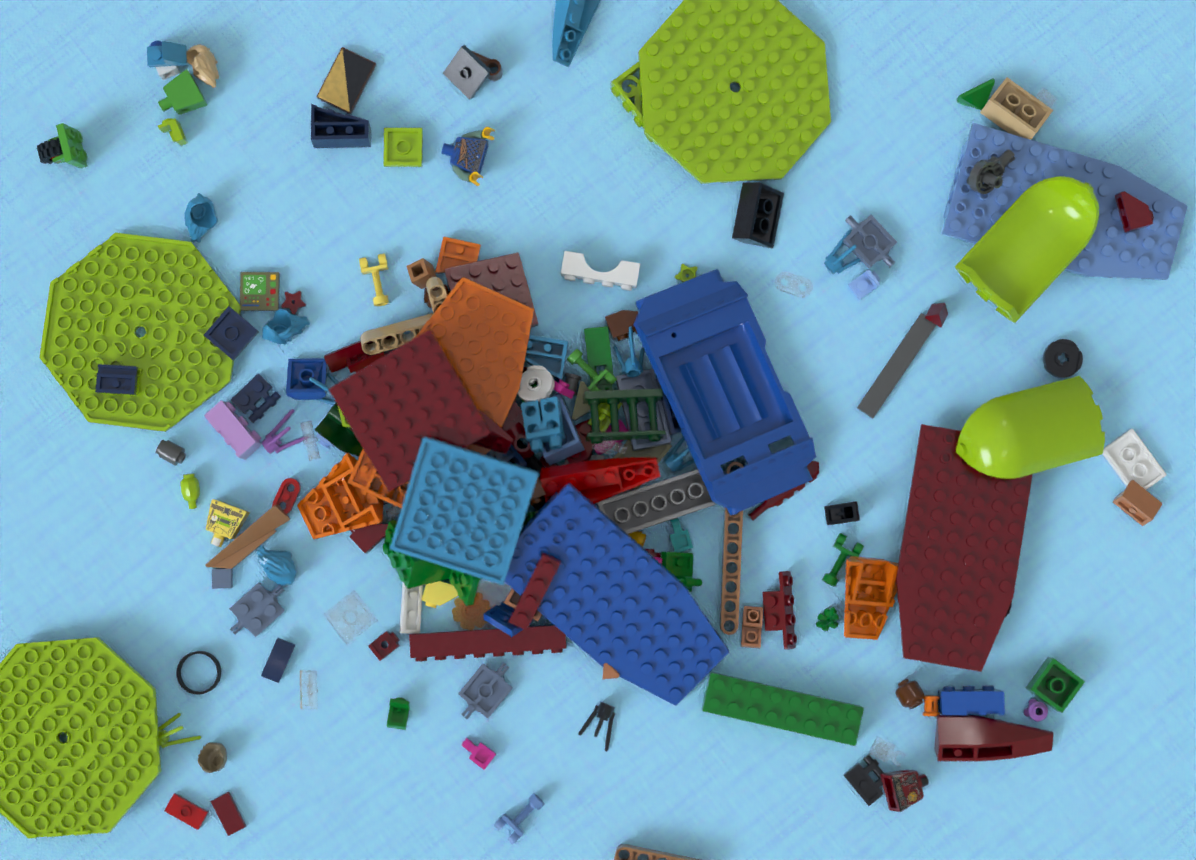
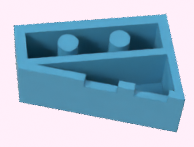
[525,335,569,380]

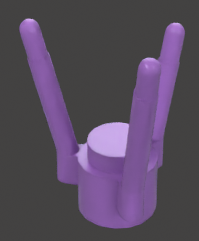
[262,409,308,454]

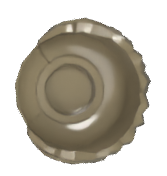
[198,742,227,773]

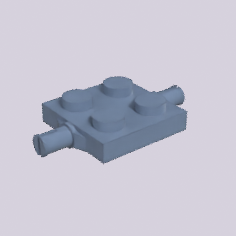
[843,215,897,269]
[229,582,285,637]
[458,663,513,719]

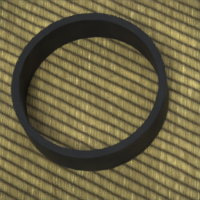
[176,651,221,695]

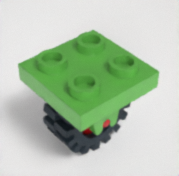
[37,123,88,169]

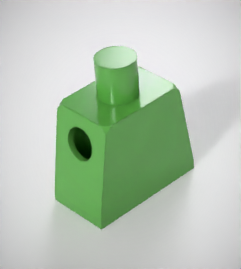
[158,69,208,115]

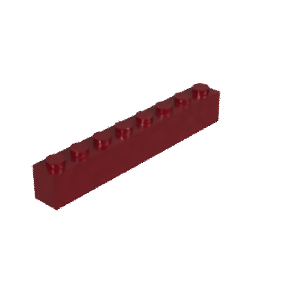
[409,625,567,662]

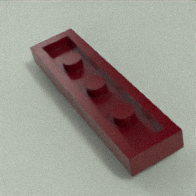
[509,552,561,630]

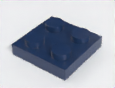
[204,306,259,361]

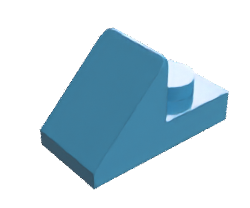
[147,41,187,67]

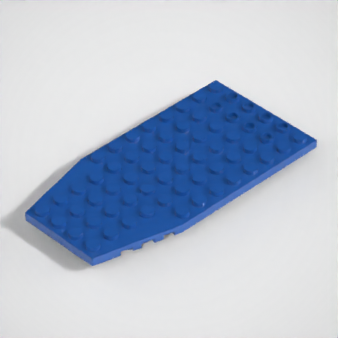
[505,483,729,706]

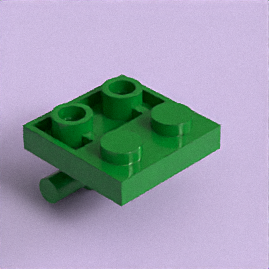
[661,552,702,592]

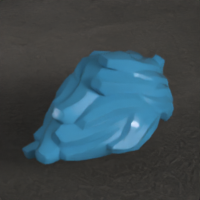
[184,193,218,243]
[262,309,310,344]
[256,546,296,585]

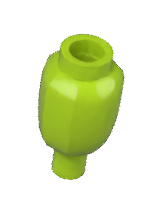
[180,473,200,509]

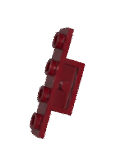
[324,336,393,373]
[763,571,797,650]

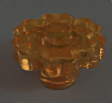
[452,592,491,630]

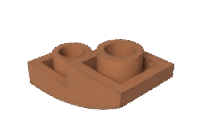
[741,606,763,649]

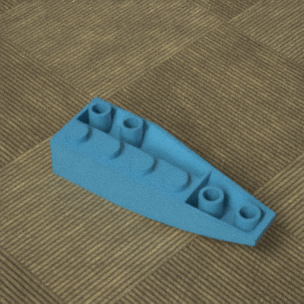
[552,0,601,67]

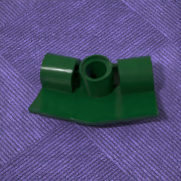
[315,403,363,456]

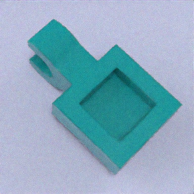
[669,518,693,552]

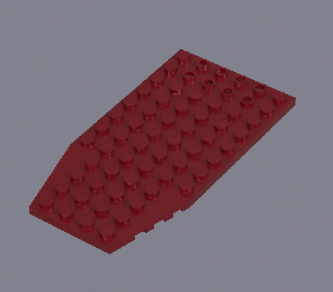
[896,424,1033,672]

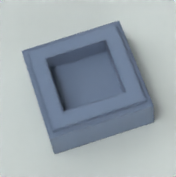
[212,569,233,589]

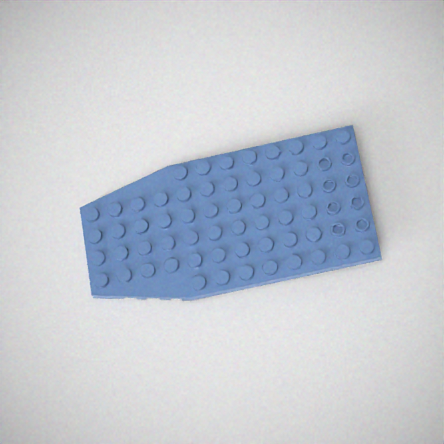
[941,123,1188,280]

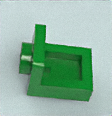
[386,697,410,730]

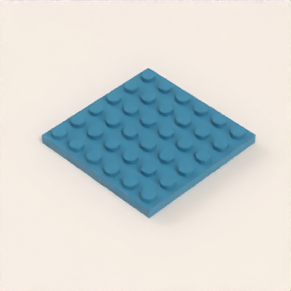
[390,436,539,585]

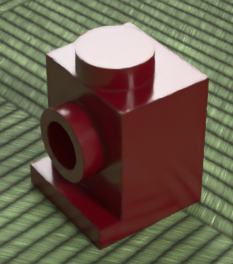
[368,631,400,661]

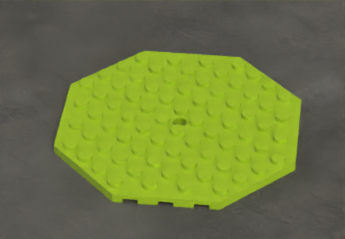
[638,0,831,184]
[39,233,241,432]
[0,637,161,839]

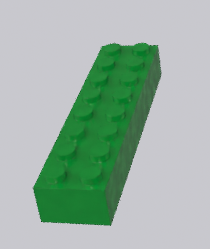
[701,672,864,746]

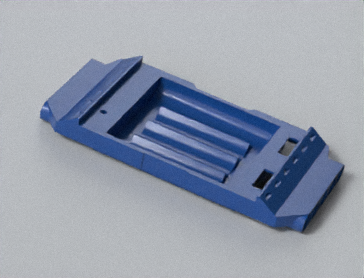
[633,269,816,516]

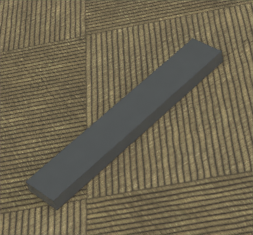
[857,313,936,419]

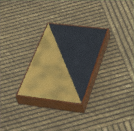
[316,47,376,115]

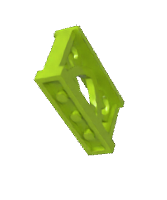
[610,62,657,145]

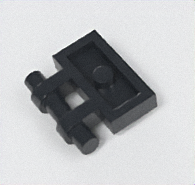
[843,754,884,806]

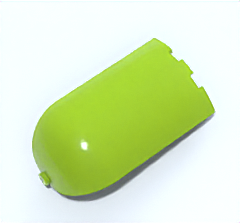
[955,177,1099,323]
[956,376,1105,479]

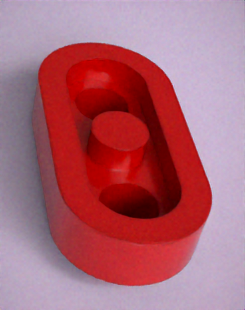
[272,478,301,514]

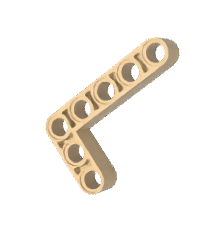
[360,277,447,355]

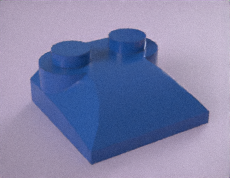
[286,358,327,400]

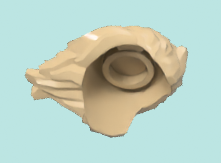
[187,44,219,88]

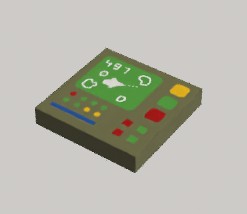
[240,272,280,311]

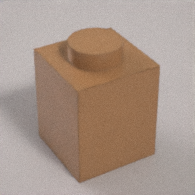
[406,258,437,289]

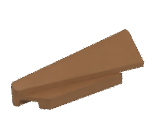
[206,505,290,569]

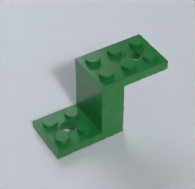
[382,520,480,606]

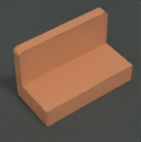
[1113,480,1162,526]

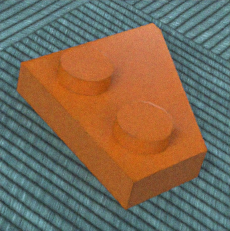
[435,236,481,274]

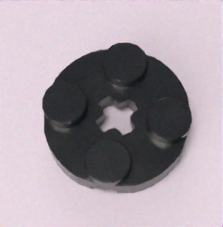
[1043,339,1083,378]

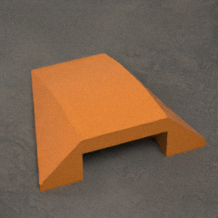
[297,453,384,540]
[844,556,898,640]

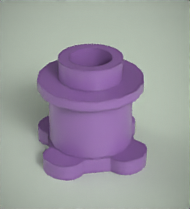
[1024,699,1048,722]

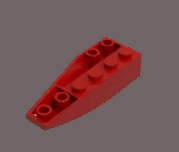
[540,457,660,504]

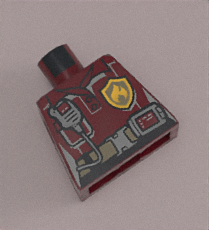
[880,770,929,812]

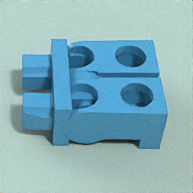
[521,396,565,453]

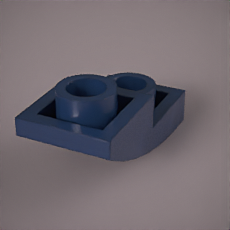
[261,637,295,683]

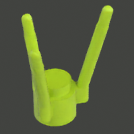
[158,713,201,748]

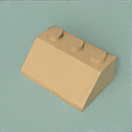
[980,77,1053,140]

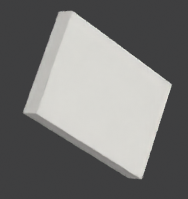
[1103,428,1167,490]

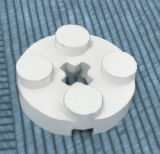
[518,365,554,403]

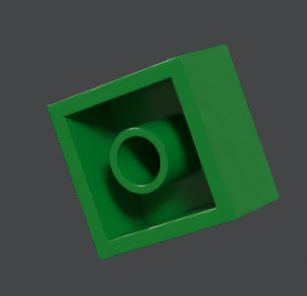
[1026,657,1085,713]

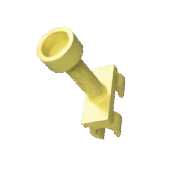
[359,253,389,307]

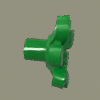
[816,607,839,631]

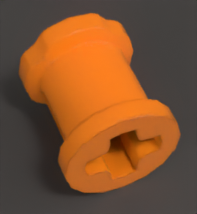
[923,695,940,716]

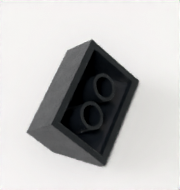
[732,182,784,249]

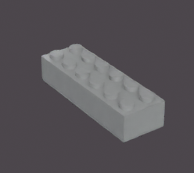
[596,469,717,534]

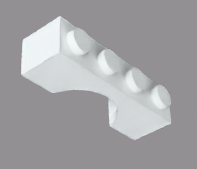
[561,251,640,291]

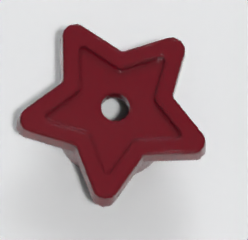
[281,291,306,315]

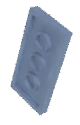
[616,369,672,451]

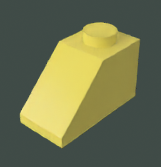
[422,581,458,608]

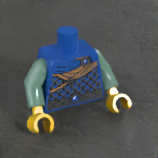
[441,127,495,186]

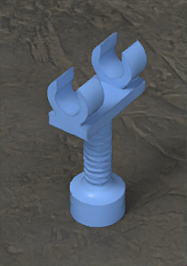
[494,793,545,845]

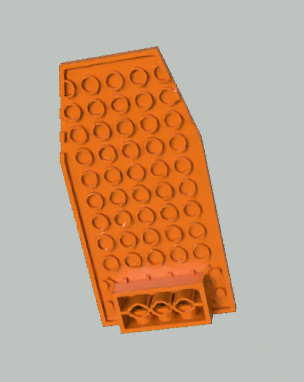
[347,277,534,508]

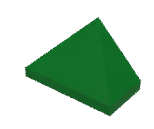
[956,78,995,110]

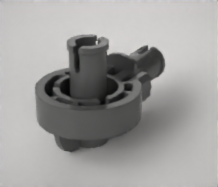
[967,150,1015,194]

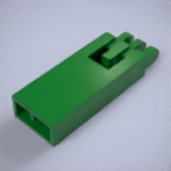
[584,326,614,391]

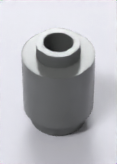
[155,440,186,466]

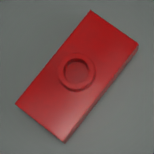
[164,793,209,830]

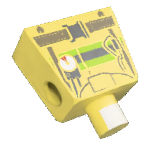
[206,499,250,547]

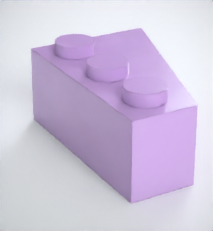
[204,400,262,460]

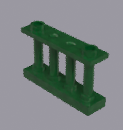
[583,388,666,444]

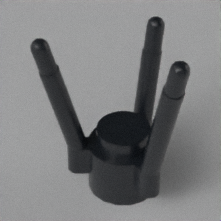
[578,702,616,751]

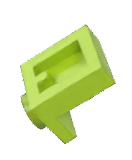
[158,118,188,146]

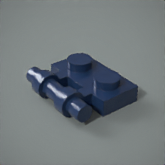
[231,373,281,423]

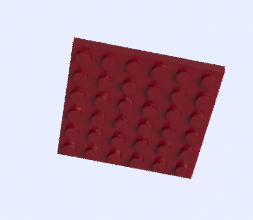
[328,329,491,492]

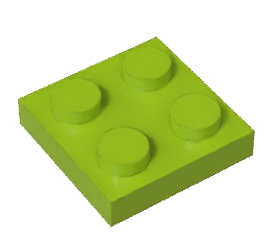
[383,128,423,167]

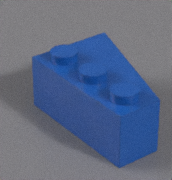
[938,685,1005,715]

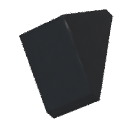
[824,501,860,525]

